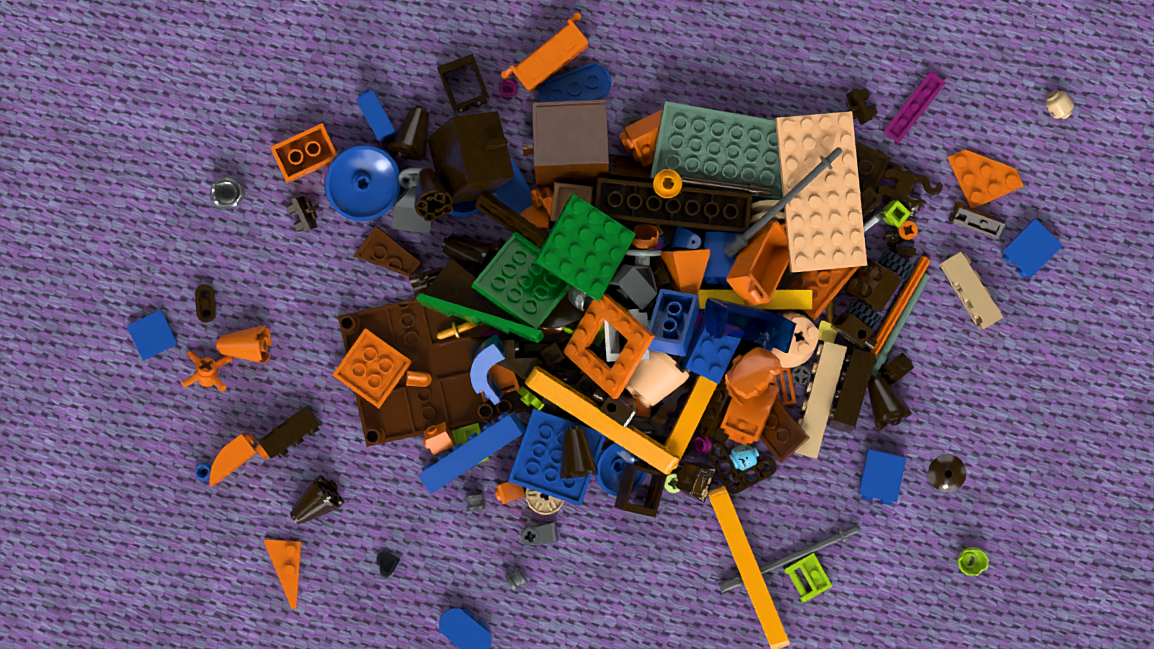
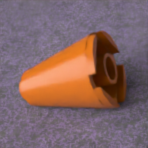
[216,325,272,363]

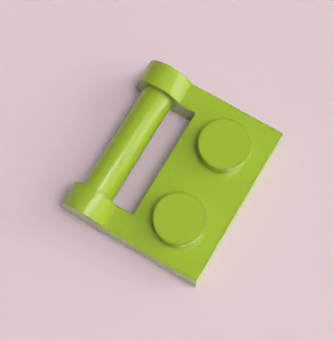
[783,553,832,603]

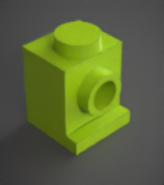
[880,200,911,228]

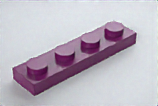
[883,71,946,144]

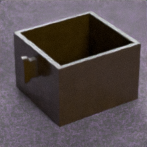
[426,111,515,203]

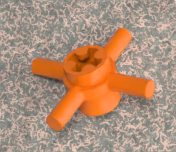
[181,350,233,392]

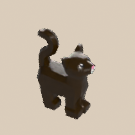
[877,162,943,216]

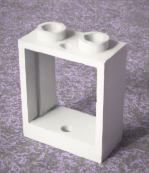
[604,309,650,362]

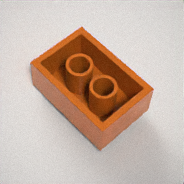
[270,123,338,183]

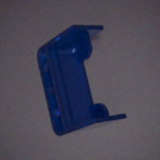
[705,297,797,353]

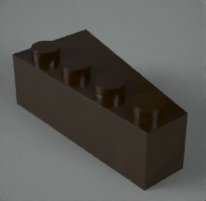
[828,348,876,433]

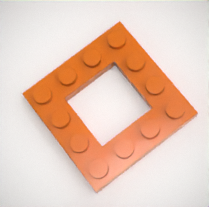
[563,292,655,399]

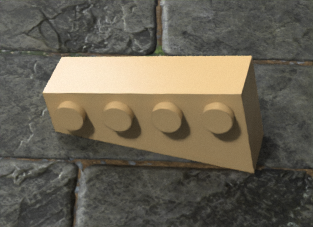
[939,252,1004,330]

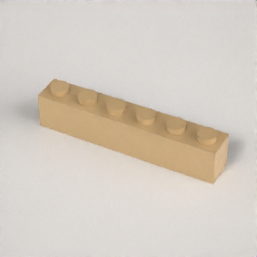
[794,341,847,459]

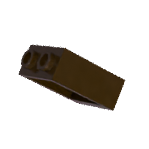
[437,54,490,113]
[614,461,667,518]

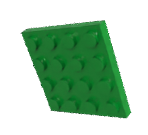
[534,194,636,301]
[471,231,571,329]

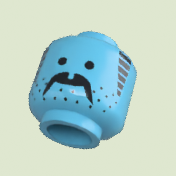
[729,443,759,471]

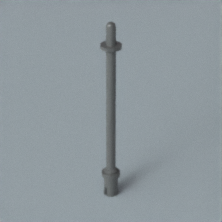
[723,147,842,259]
[718,525,861,594]

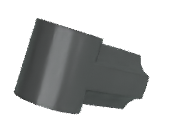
[629,414,667,436]

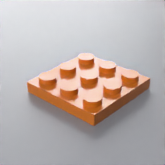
[332,328,413,409]

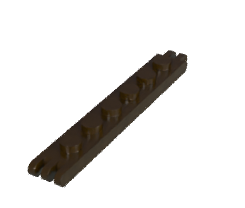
[695,309,771,438]

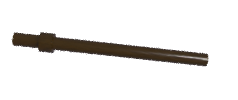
[657,173,772,195]

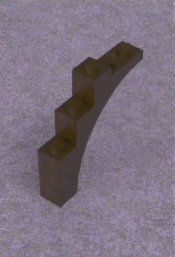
[468,335,568,418]

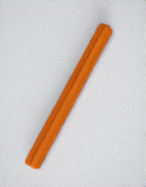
[867,256,931,356]

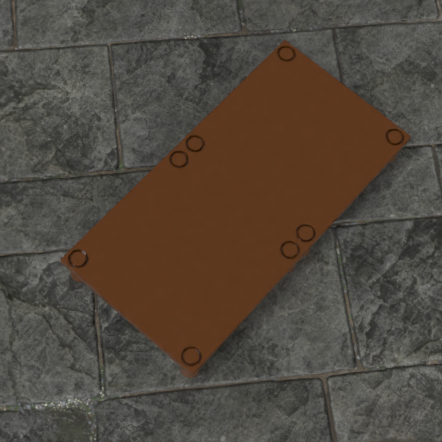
[338,299,625,447]

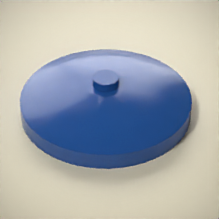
[324,144,401,221]

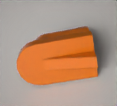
[406,371,432,387]

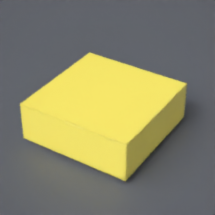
[818,320,837,343]

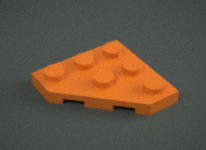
[947,150,1024,209]

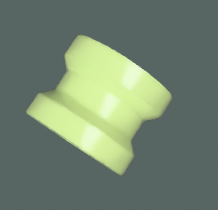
[664,473,680,493]

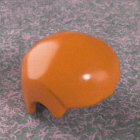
[631,224,659,250]

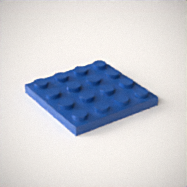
[508,408,606,506]

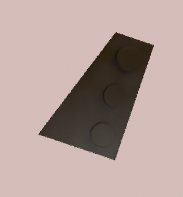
[257,405,321,459]

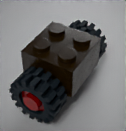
[844,249,915,330]

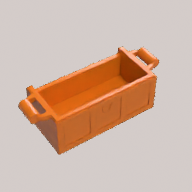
[501,13,589,94]
[726,220,789,306]

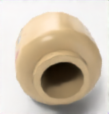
[1045,90,1074,119]

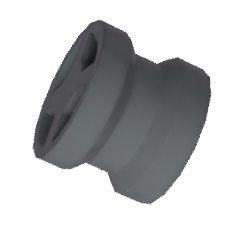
[791,365,811,385]
[465,493,486,512]
[505,567,528,592]

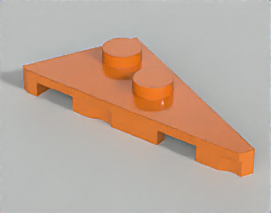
[264,539,302,609]

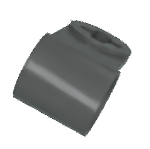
[521,522,559,545]

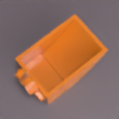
[619,110,662,168]
[721,384,780,445]
[209,433,269,487]

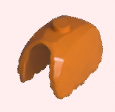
[725,347,781,406]

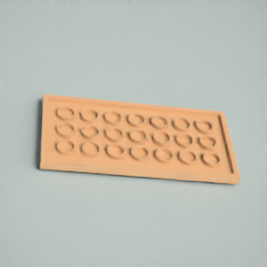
[775,111,867,273]

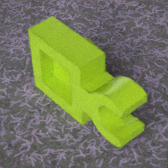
[517,386,544,411]

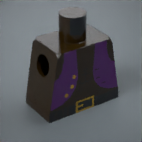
[592,387,636,428]

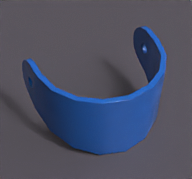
[669,227,701,251]

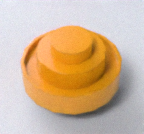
[653,169,682,198]

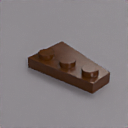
[353,226,422,277]

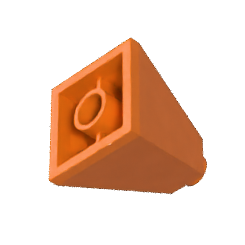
[660,249,710,295]

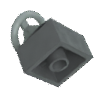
[391,168,431,234]
[607,248,662,310]

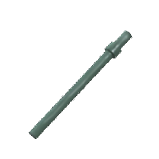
[871,273,930,376]

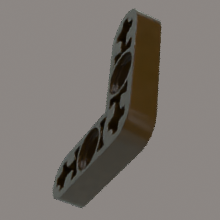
[708,442,777,494]

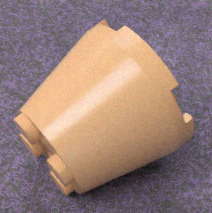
[760,310,819,368]
[624,350,689,408]

